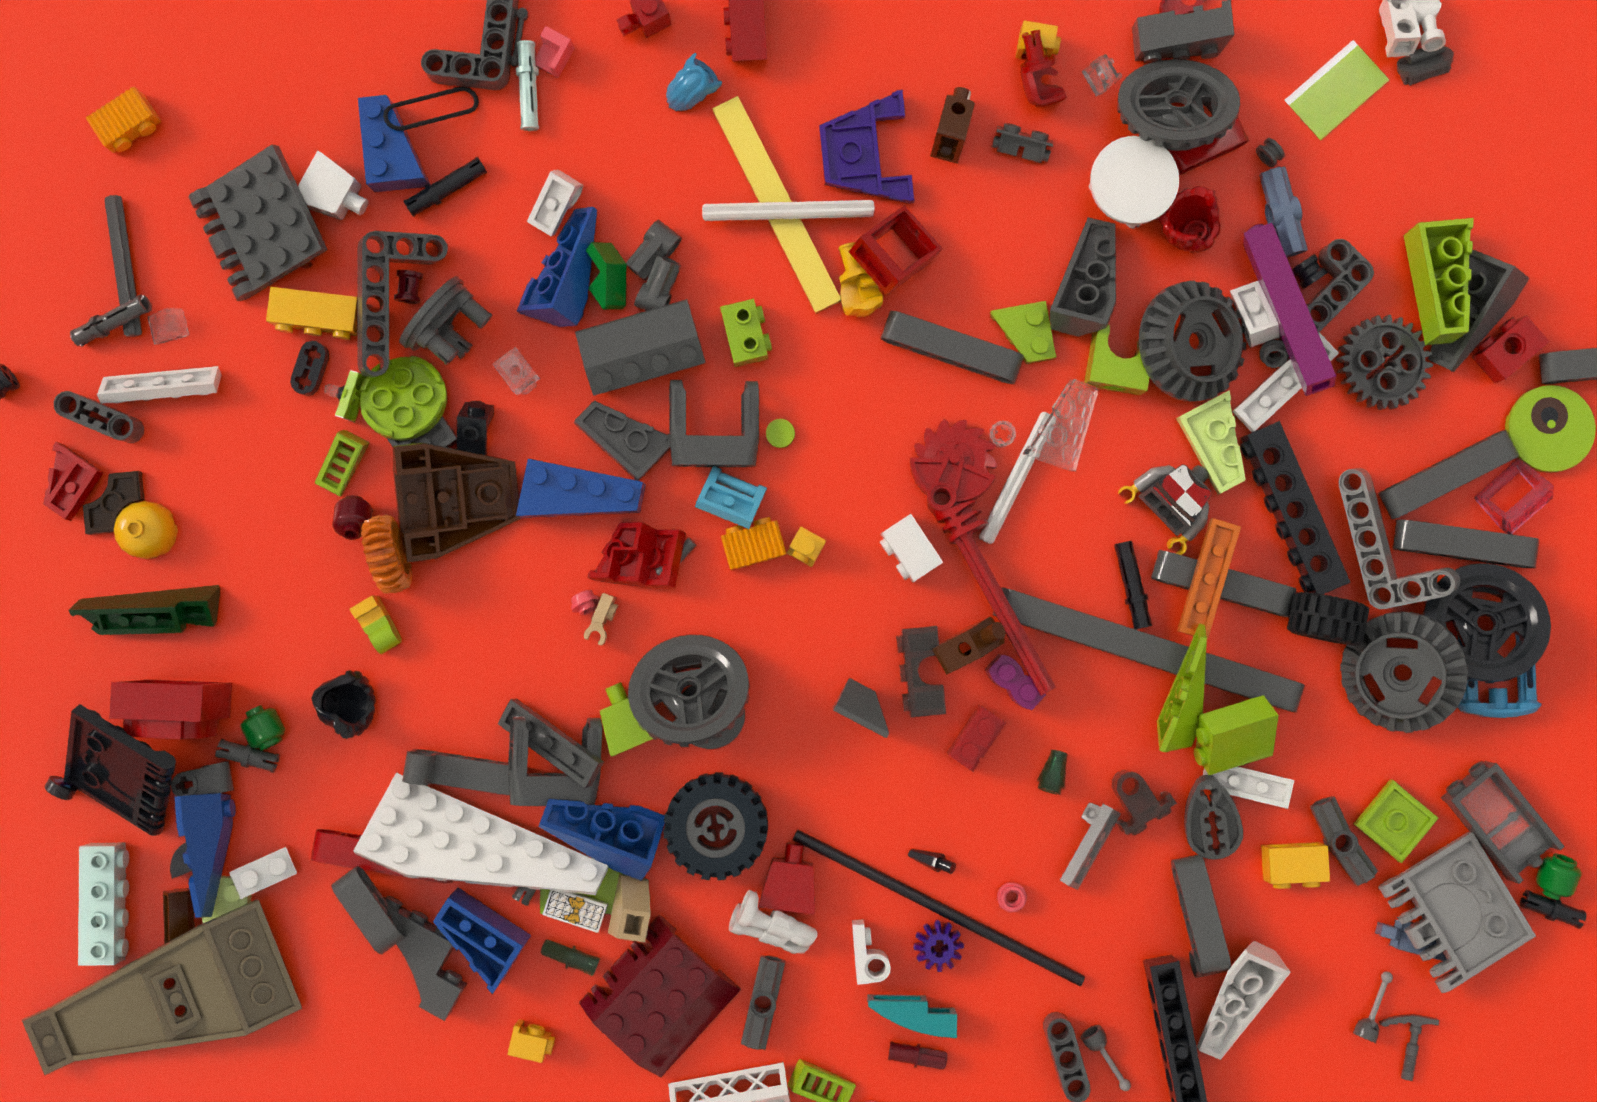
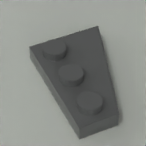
[574,401,670,481]

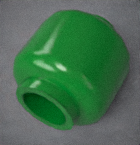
[240,705,285,751]
[1536,853,1582,900]

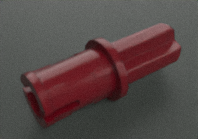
[888,1041,948,1070]

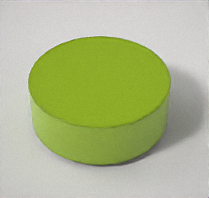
[766,419,795,448]

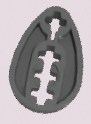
[1184,775,1243,859]

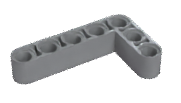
[1339,468,1461,609]

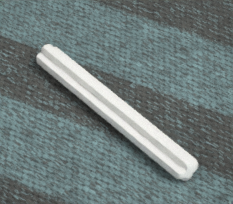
[979,412,1055,544]

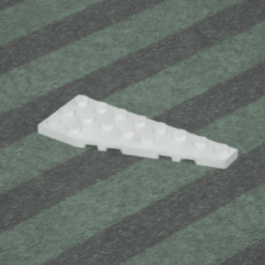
[353,773,608,895]

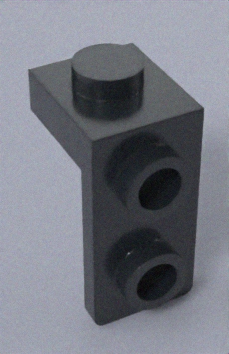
[457,401,494,455]

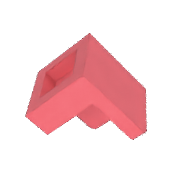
[535,26,575,78]

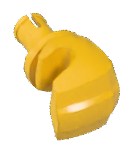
[838,242,883,317]

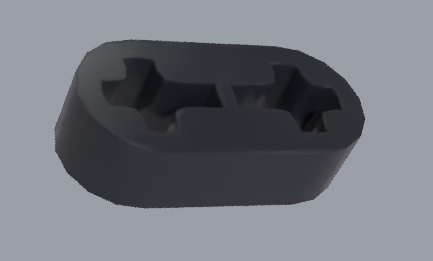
[290,341,329,396]

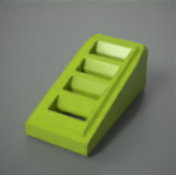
[315,430,369,496]
[788,1059,856,1102]

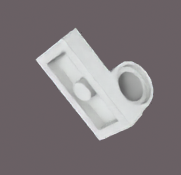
[527,169,584,236]
[1230,281,1279,348]
[852,919,891,985]

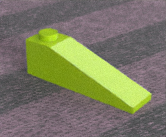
[1157,623,1207,752]

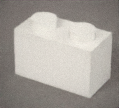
[880,514,943,582]

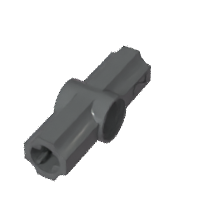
[741,955,786,1050]

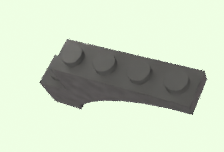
[383,896,467,1021]

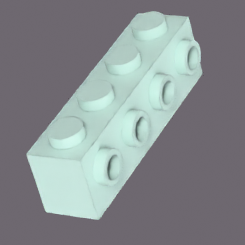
[78,842,129,966]

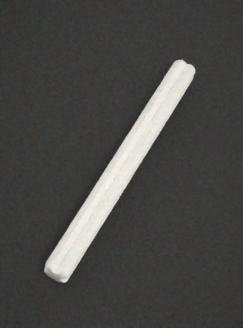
[702,200,875,221]

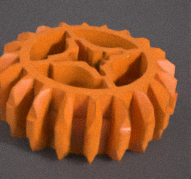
[361,515,412,594]

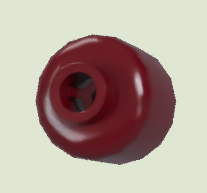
[332,495,373,540]

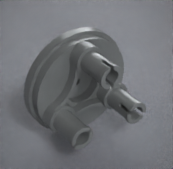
[399,276,492,365]

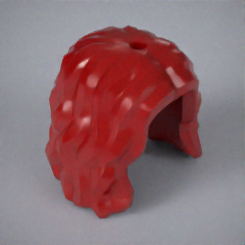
[1159,186,1221,253]

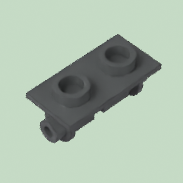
[992,123,1053,163]

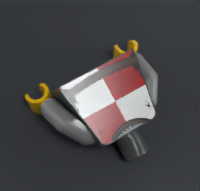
[1118,464,1211,555]

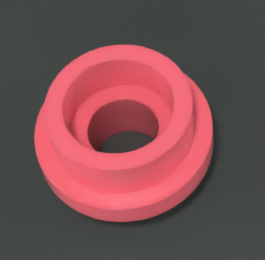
[571,590,599,615]
[997,882,1027,912]

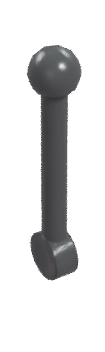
[510,8,528,67]

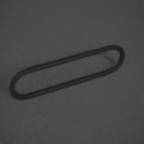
[383,87,479,131]

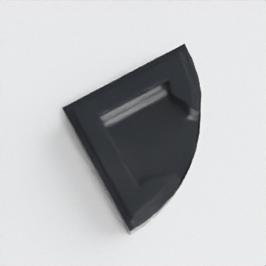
[170,842,192,879]

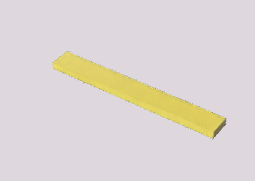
[712,96,841,314]

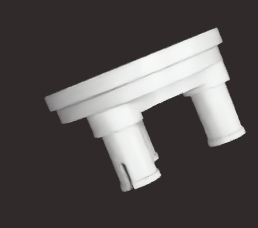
[1089,136,1179,229]

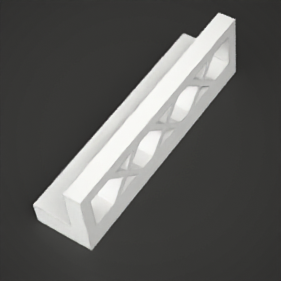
[668,1062,791,1102]

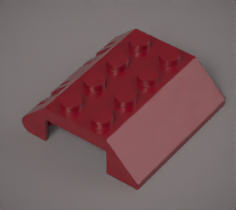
[579,915,741,1077]

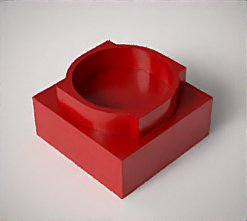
[109,679,232,739]

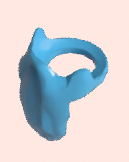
[666,53,722,111]

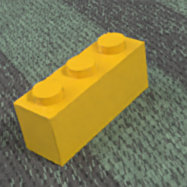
[266,287,357,340]

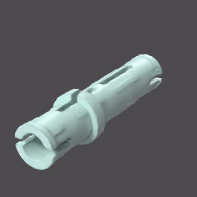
[516,40,539,131]

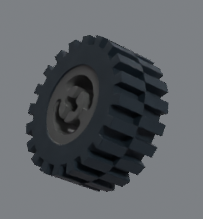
[663,772,768,881]

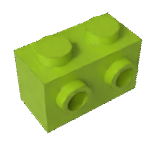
[720,299,772,367]

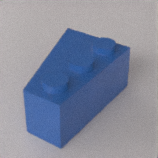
[358,95,431,192]
[433,888,531,994]

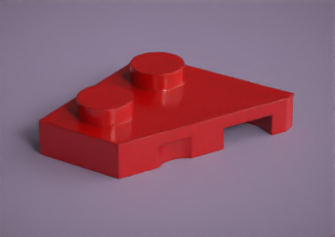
[43,442,103,521]

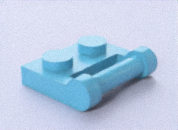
[695,466,767,529]

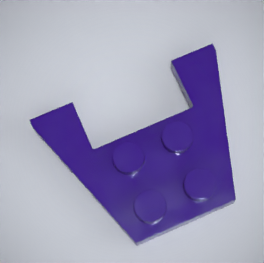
[819,90,914,204]

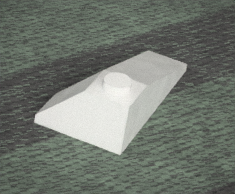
[1197,941,1291,1060]

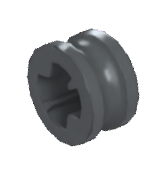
[1256,138,1285,167]

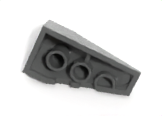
[1050,217,1116,337]
[1428,249,1529,372]

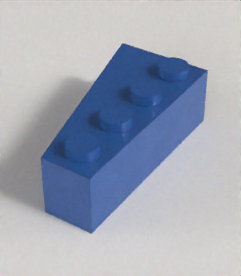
[516,459,646,518]

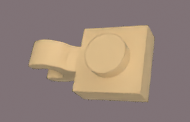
[584,593,618,646]

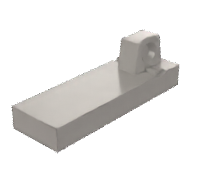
[1060,802,1121,890]

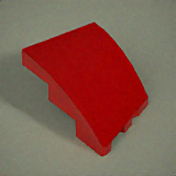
[587,522,686,588]

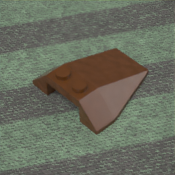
[393,443,521,562]

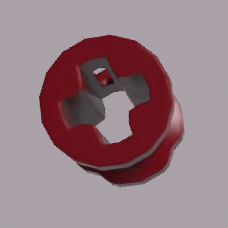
[394,270,423,304]

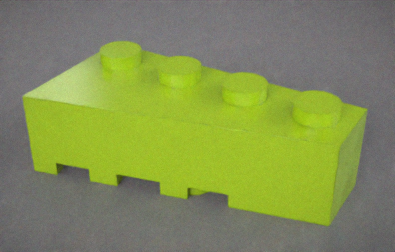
[1403,218,1474,345]

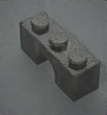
[896,626,946,717]

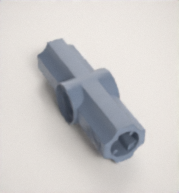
[1259,167,1308,257]

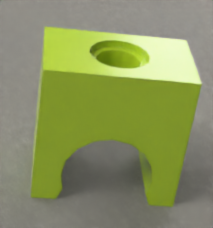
[1084,325,1150,395]

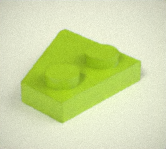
[990,301,1056,364]

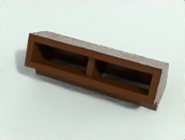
[163,888,195,944]

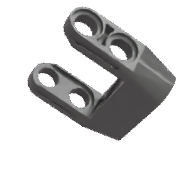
[669,380,759,467]
[508,717,602,806]

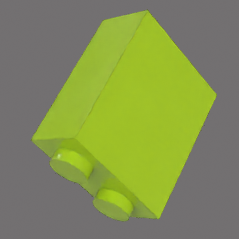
[1194,695,1279,775]

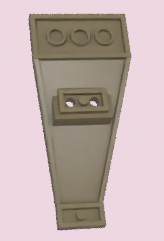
[21,899,302,1075]

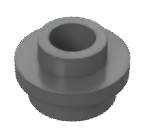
[1259,340,1289,368]

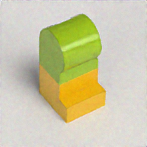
[349,595,402,654]

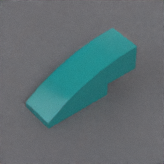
[867,994,957,1038]

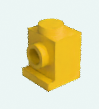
[1015,20,1061,59]
[787,527,826,567]
[507,1019,555,1063]

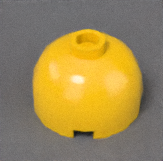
[114,501,178,559]

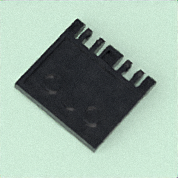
[64,704,176,836]

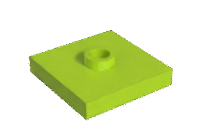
[1354,779,1439,863]

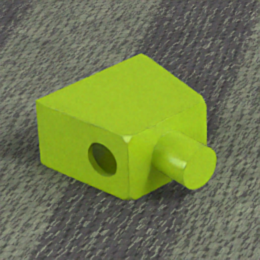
[600,682,653,757]

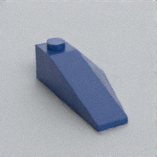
[538,799,665,881]

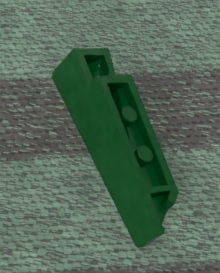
[69,585,220,635]

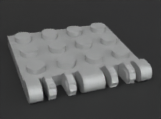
[1378,832,1536,993]

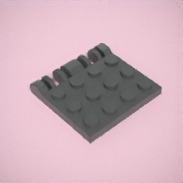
[188,144,328,301]

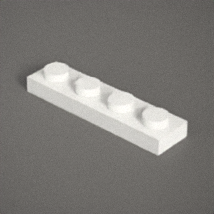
[1232,332,1339,433]
[97,366,222,404]

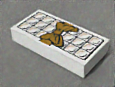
[542,890,608,933]

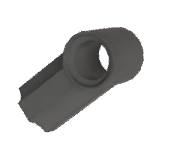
[626,220,682,281]
[634,255,682,311]

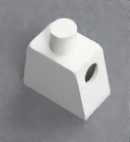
[298,150,369,220]

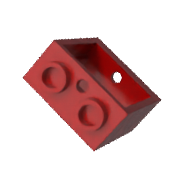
[849,205,943,295]

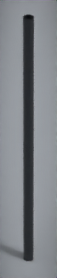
[793,830,1085,986]

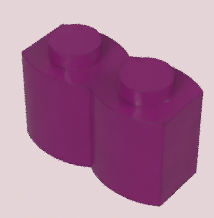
[985,654,1046,710]

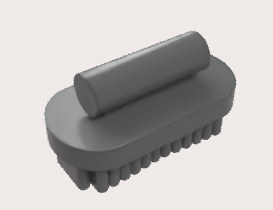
[1397,45,1454,86]

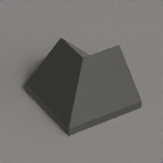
[832,678,889,738]

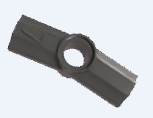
[1310,796,1378,886]

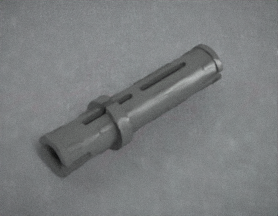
[70,294,152,347]

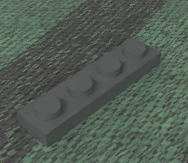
[498,698,604,788]

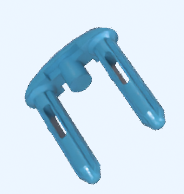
[1457,633,1542,718]

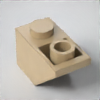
[608,874,651,942]

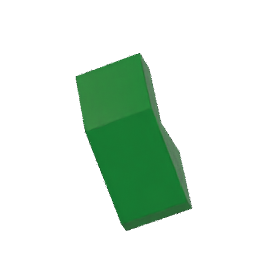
[586,242,627,310]

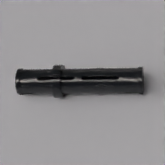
[403,157,487,217]
[1114,541,1153,630]

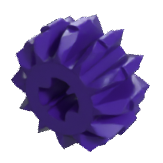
[913,920,964,972]

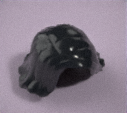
[311,670,376,739]

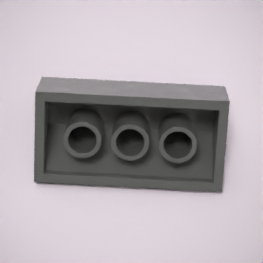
[575,299,706,396]

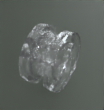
[989,421,1016,448]

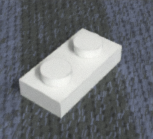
[229,847,297,899]

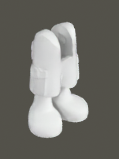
[728,890,818,954]

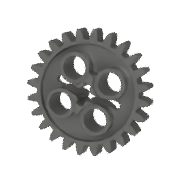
[1336,315,1433,410]

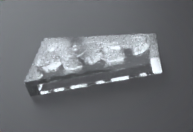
[1023,379,1099,472]

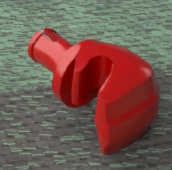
[1020,30,1067,107]

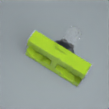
[324,370,366,423]

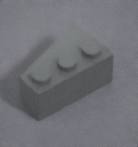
[1132,0,1234,64]

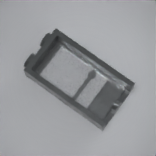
[1441,761,1565,884]

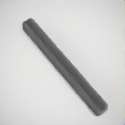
[104,195,142,337]

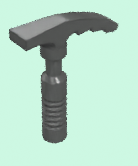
[1379,1014,1439,1081]

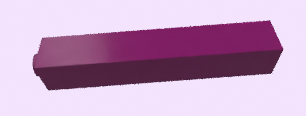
[1243,223,1336,396]

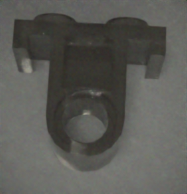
[1111,770,1177,835]

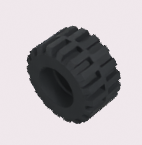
[1287,592,1369,646]

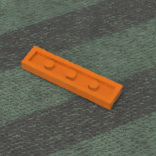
[1177,518,1241,640]

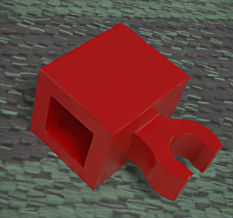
[616,0,671,38]

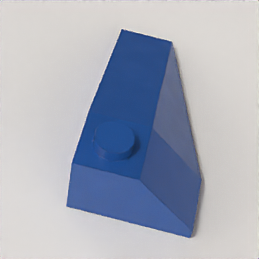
[517,207,597,327]
[174,793,236,918]

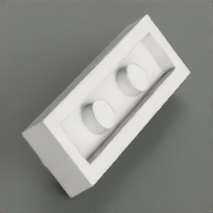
[1203,767,1295,809]

